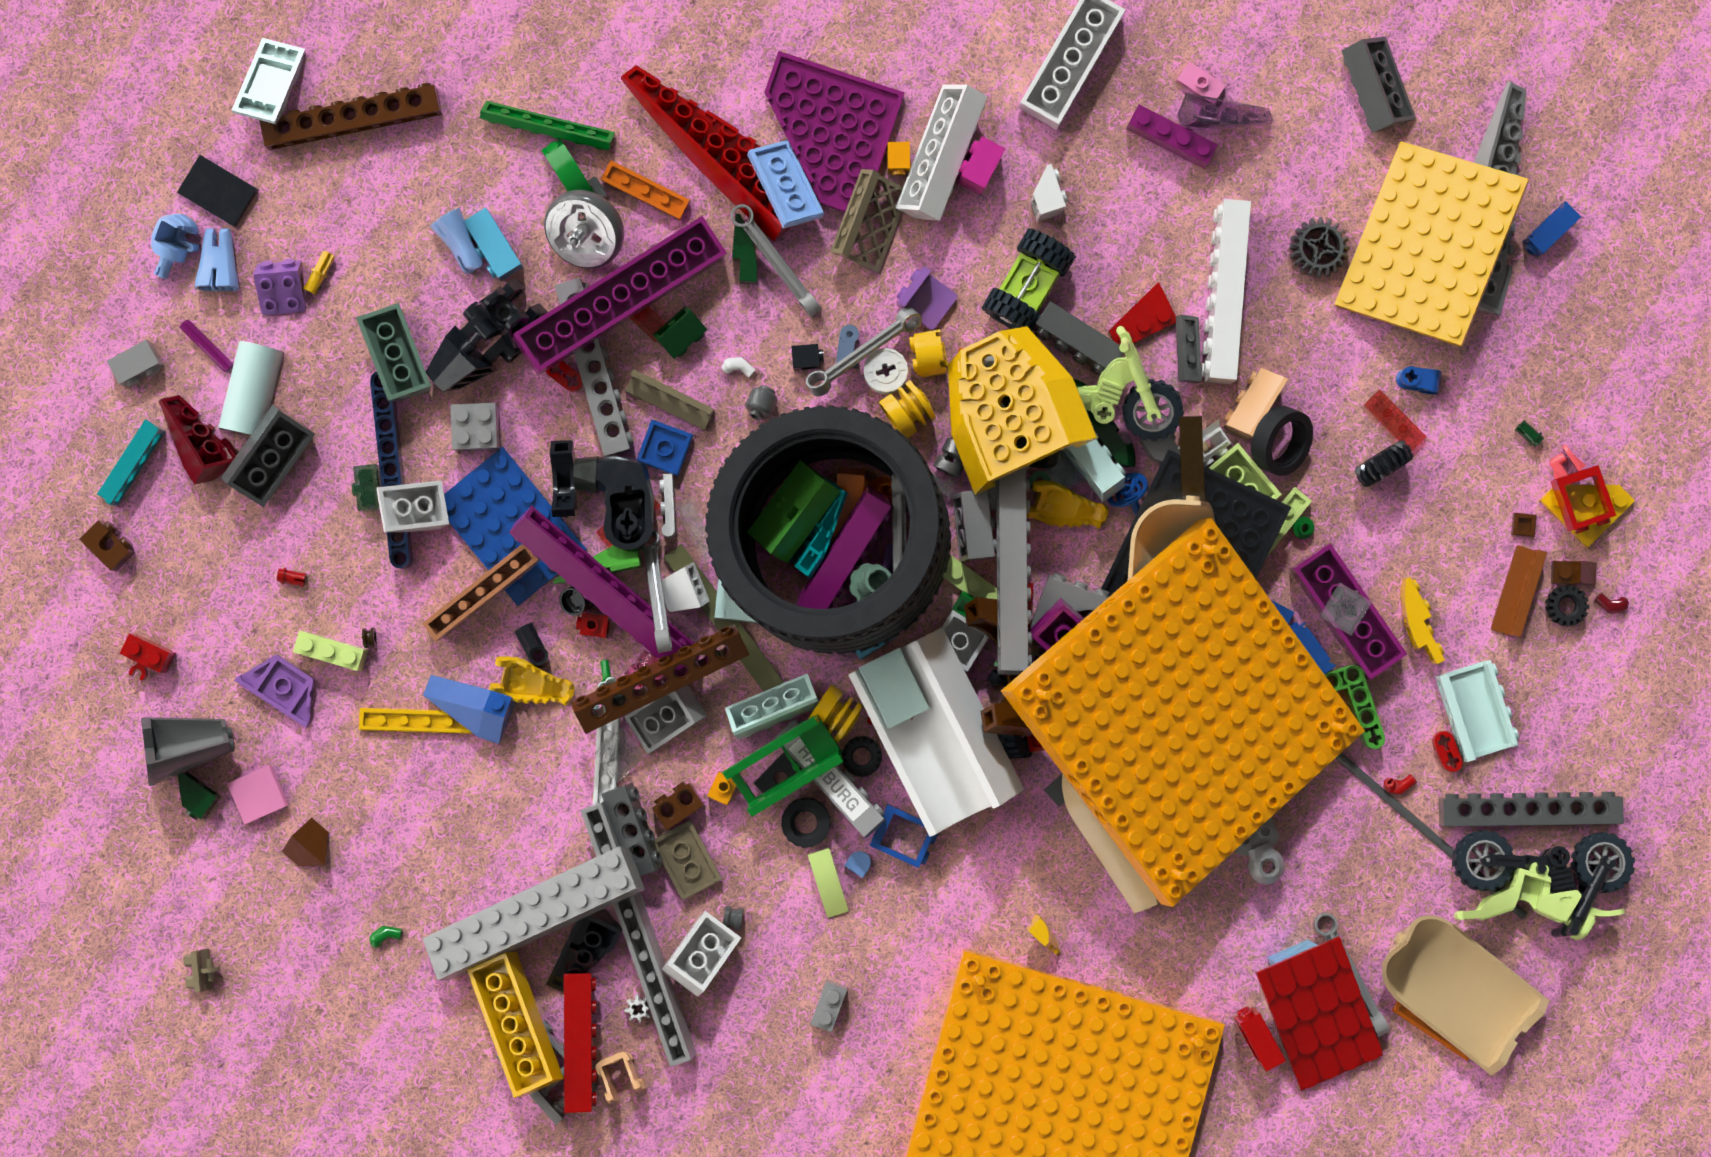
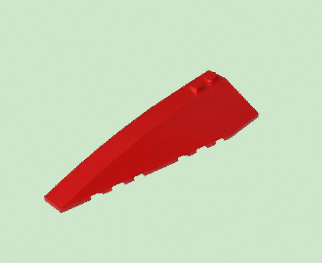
[620,65,818,242]

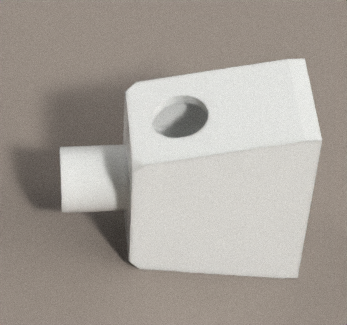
[662,562,710,612]

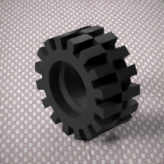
[1545,586,1589,626]
[842,736,882,777]

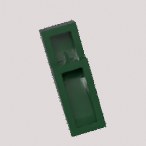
[732,213,758,285]

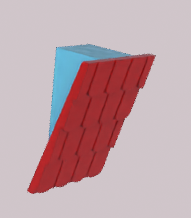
[1255,936,1383,1091]

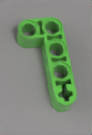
[1324,665,1385,749]

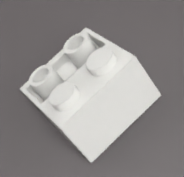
[1030,164,1068,222]

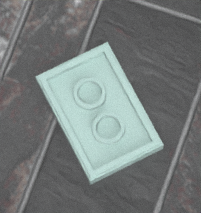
[859,648,929,729]

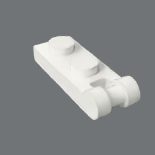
[660,474,676,538]

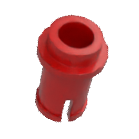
[277,567,307,587]

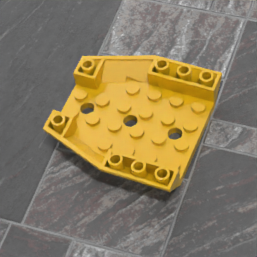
[948,326,1098,495]

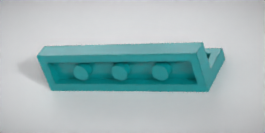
[97,419,166,506]

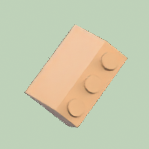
[1223,368,1288,440]

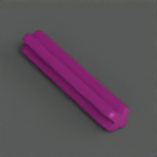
[180,320,233,372]

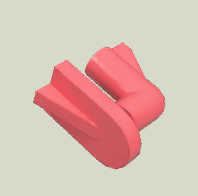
[1550,444,1586,479]

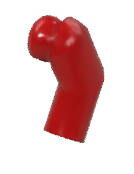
[1383,774,1417,795]

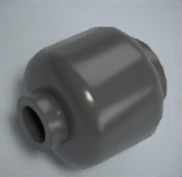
[745,385,778,420]

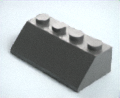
[1341,36,1416,133]

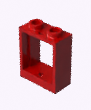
[1550,465,1617,534]
[1233,1006,1286,1072]

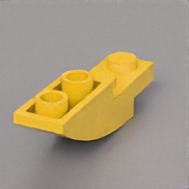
[1401,577,1445,664]

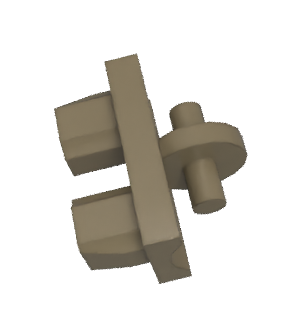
[183,948,221,992]

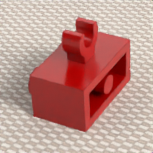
[119,633,176,681]

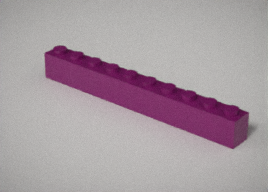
[509,506,700,670]

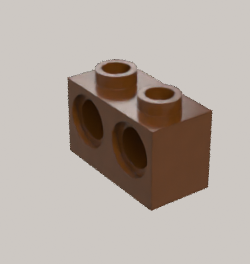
[652,781,705,831]

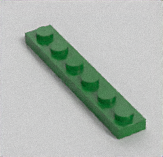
[480,101,615,150]

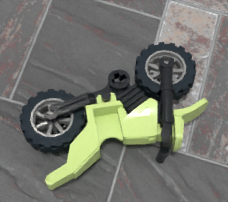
[1452,830,1635,940]

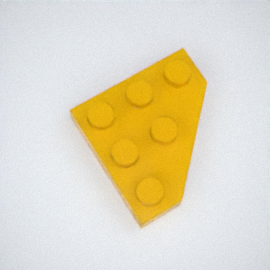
[1539,484,1635,548]

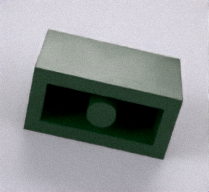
[652,305,707,359]

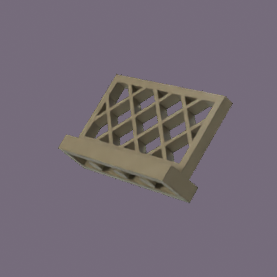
[830,169,903,273]

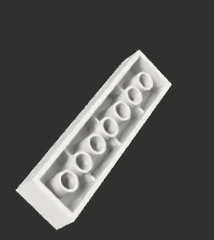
[1201,199,1251,385]

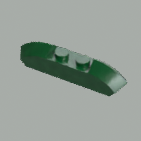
[1073,378,1136,468]

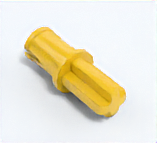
[303,251,335,295]

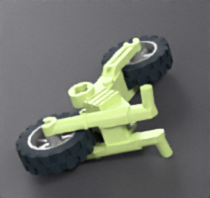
[1003,326,1184,441]

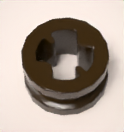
[362,627,377,648]

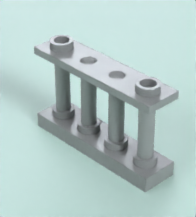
[496,1020,598,1125]

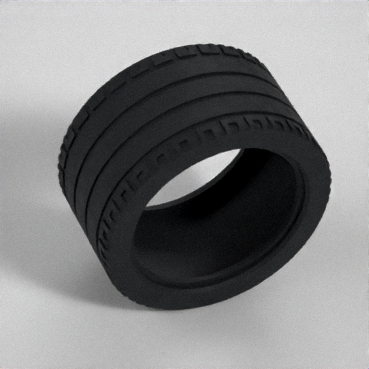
[705,405,951,654]

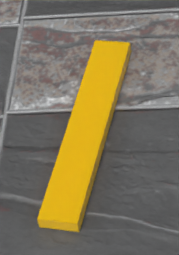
[359,708,473,734]

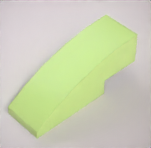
[808,847,849,918]

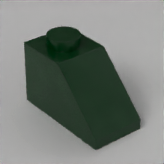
[178,771,221,820]

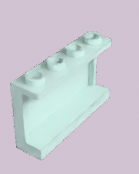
[1435,660,1519,762]

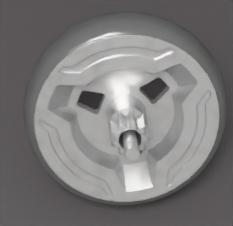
[544,190,624,269]

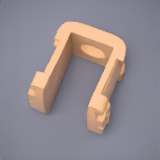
[596,1051,647,1104]

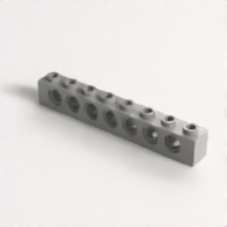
[555,278,634,457]

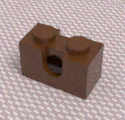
[79,520,135,571]

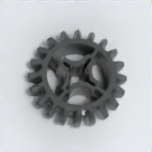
[1289,217,1350,278]

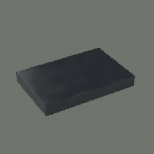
[177,155,258,227]

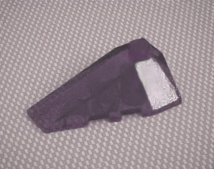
[1177,93,1273,131]

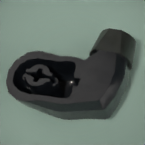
[573,456,655,551]

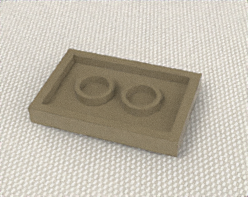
[654,819,722,900]

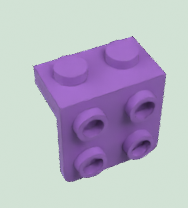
[253,259,306,315]
[896,266,957,330]

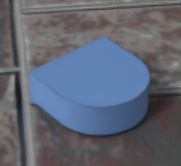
[844,851,871,878]

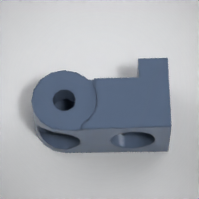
[836,325,859,369]

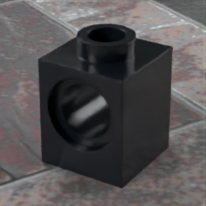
[791,344,824,370]

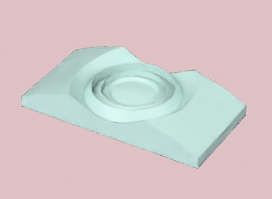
[232,38,305,124]

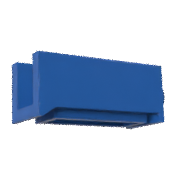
[1522,201,1581,257]
[1290,622,1336,674]

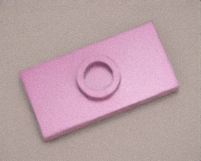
[1176,61,1226,105]

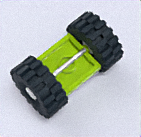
[981,228,1076,331]

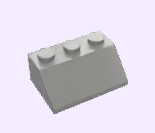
[952,490,997,562]

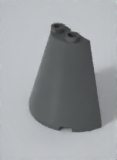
[141,717,235,786]

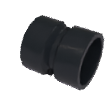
[559,586,595,616]

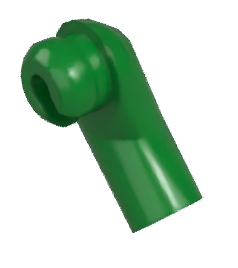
[369,925,403,948]

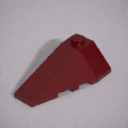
[159,395,237,485]

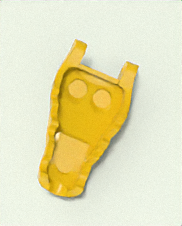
[1026,480,1109,529]
[488,656,575,706]

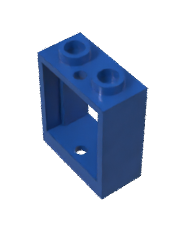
[869,804,939,868]

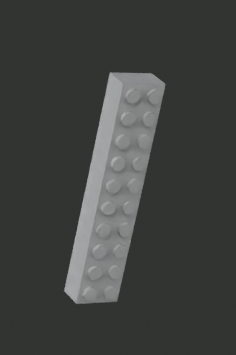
[422,846,645,981]

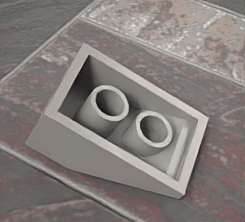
[624,685,708,754]

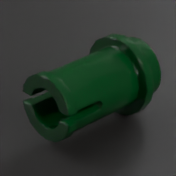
[1515,420,1544,447]

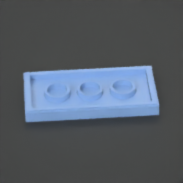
[747,140,824,229]

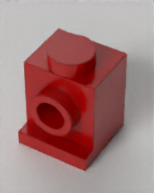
[576,613,610,638]

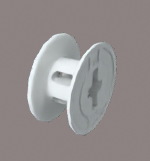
[864,348,908,394]

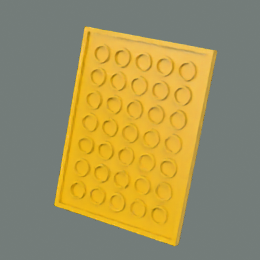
[1334,141,1529,347]

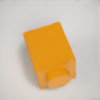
[887,142,910,176]

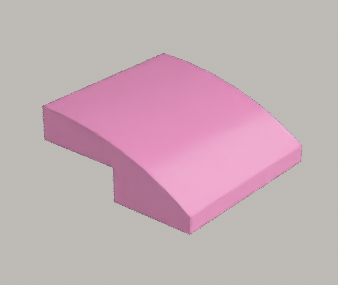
[227,765,289,825]

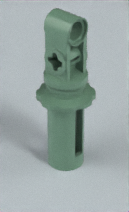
[849,563,891,601]

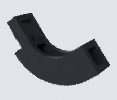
[550,440,577,517]

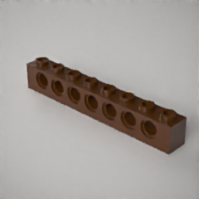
[259,83,443,150]
[571,624,749,734]

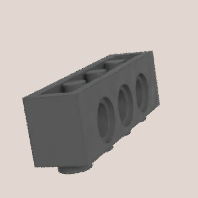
[601,782,663,876]

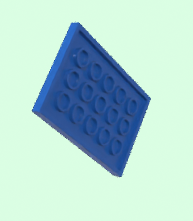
[444,447,587,606]

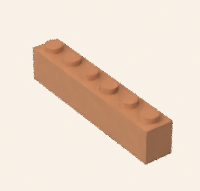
[422,544,542,641]

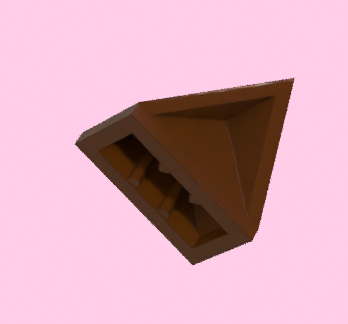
[282,818,328,866]

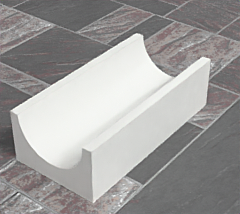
[848,627,1024,837]

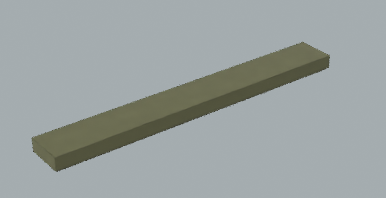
[664,544,785,692]

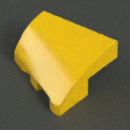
[1027,914,1061,955]

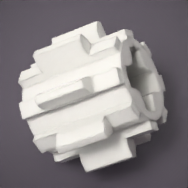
[624,994,651,1023]

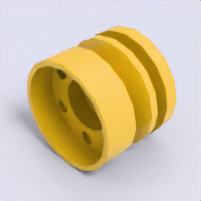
[879,380,936,438]
[808,684,863,744]

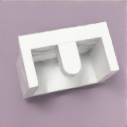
[1178,419,1231,466]

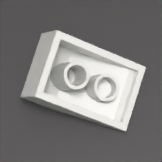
[376,481,449,532]

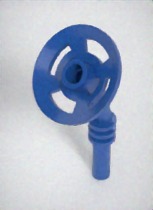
[1107,473,1148,516]

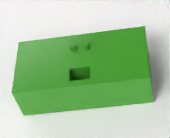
[747,460,840,563]

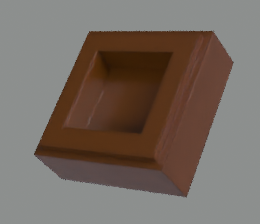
[1511,513,1537,537]

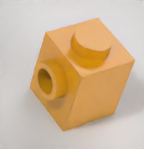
[707,769,736,805]

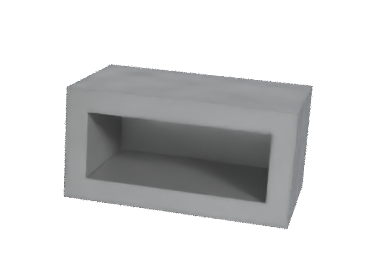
[107,340,164,387]
[811,979,847,1032]

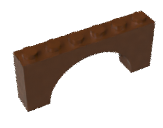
[964,597,1033,736]

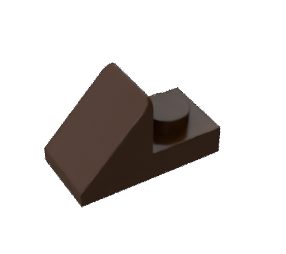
[1551,561,1597,585]

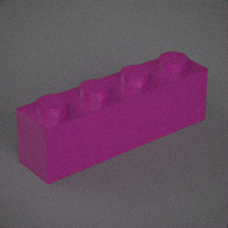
[1126,104,1218,169]

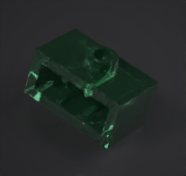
[352,464,381,512]

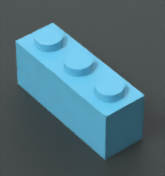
[464,207,523,281]

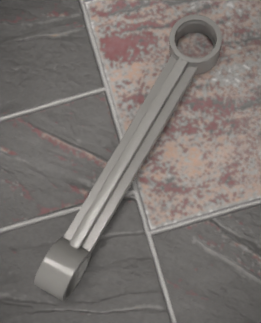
[730,204,822,318]
[806,307,922,396]
[891,474,906,572]
[640,529,672,653]
[1313,913,1390,1037]

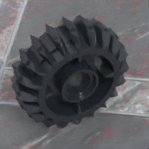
[1354,440,1414,487]

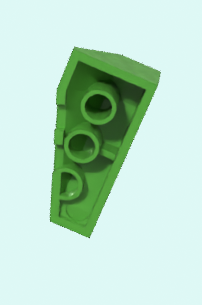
[553,545,643,585]

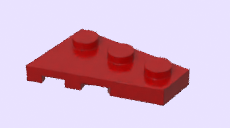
[1108,282,1176,345]

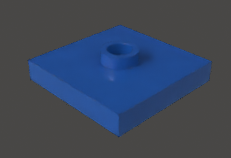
[636,419,694,476]

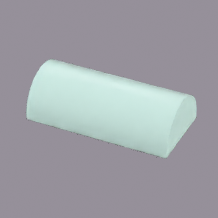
[218,341,284,435]

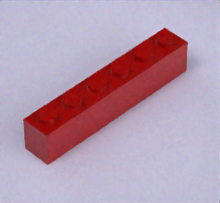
[564,973,596,1113]

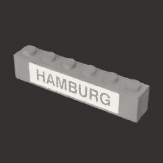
[775,719,886,838]

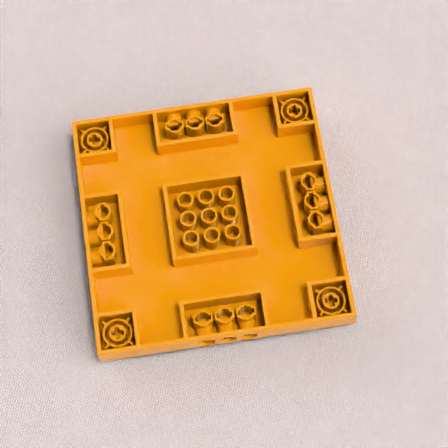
[1001,518,1365,907]
[905,948,1225,1157]

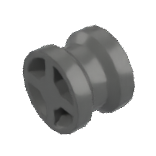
[723,905,744,930]

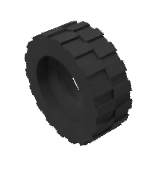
[781,798,831,848]

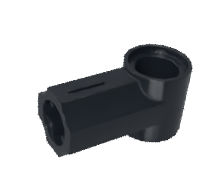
[514,623,549,668]

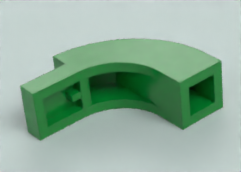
[541,139,594,216]

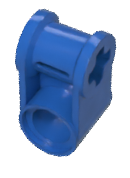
[1396,366,1442,395]

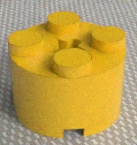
[909,329,948,378]

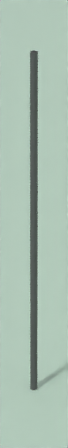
[1335,753,1527,919]

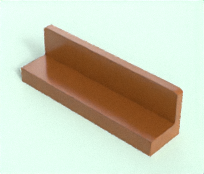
[1490,545,1547,638]

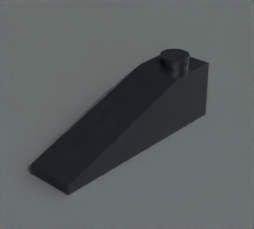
[546,909,622,992]

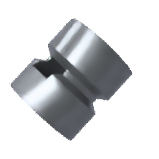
[933,438,964,479]

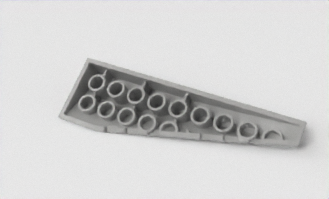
[1474,82,1526,315]

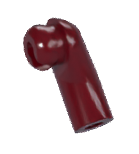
[1594,592,1629,614]

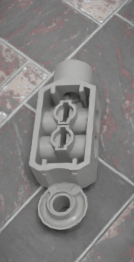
[1234,818,1285,885]

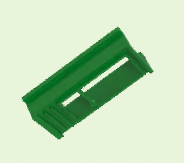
[722,714,843,817]

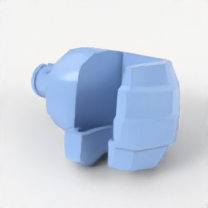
[151,214,199,279]

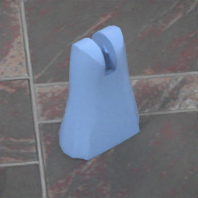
[430,208,482,274]
[194,228,239,291]

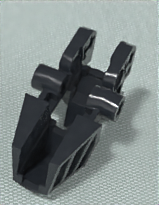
[426,279,548,392]

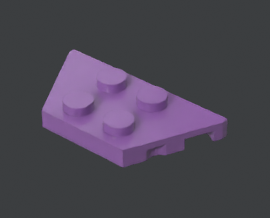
[234,654,315,728]

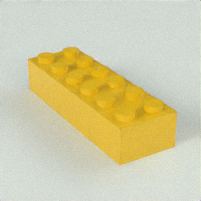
[467,952,564,1098]

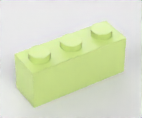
[293,631,368,671]

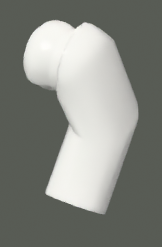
[722,357,756,378]

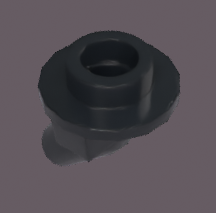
[987,669,1008,688]

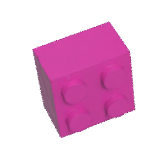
[957,136,1005,195]

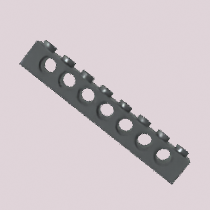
[1439,792,1624,826]

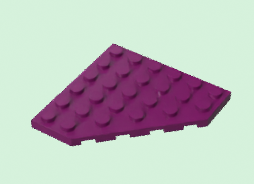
[764,51,905,213]

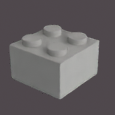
[451,403,500,451]

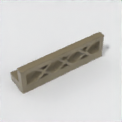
[625,369,715,431]

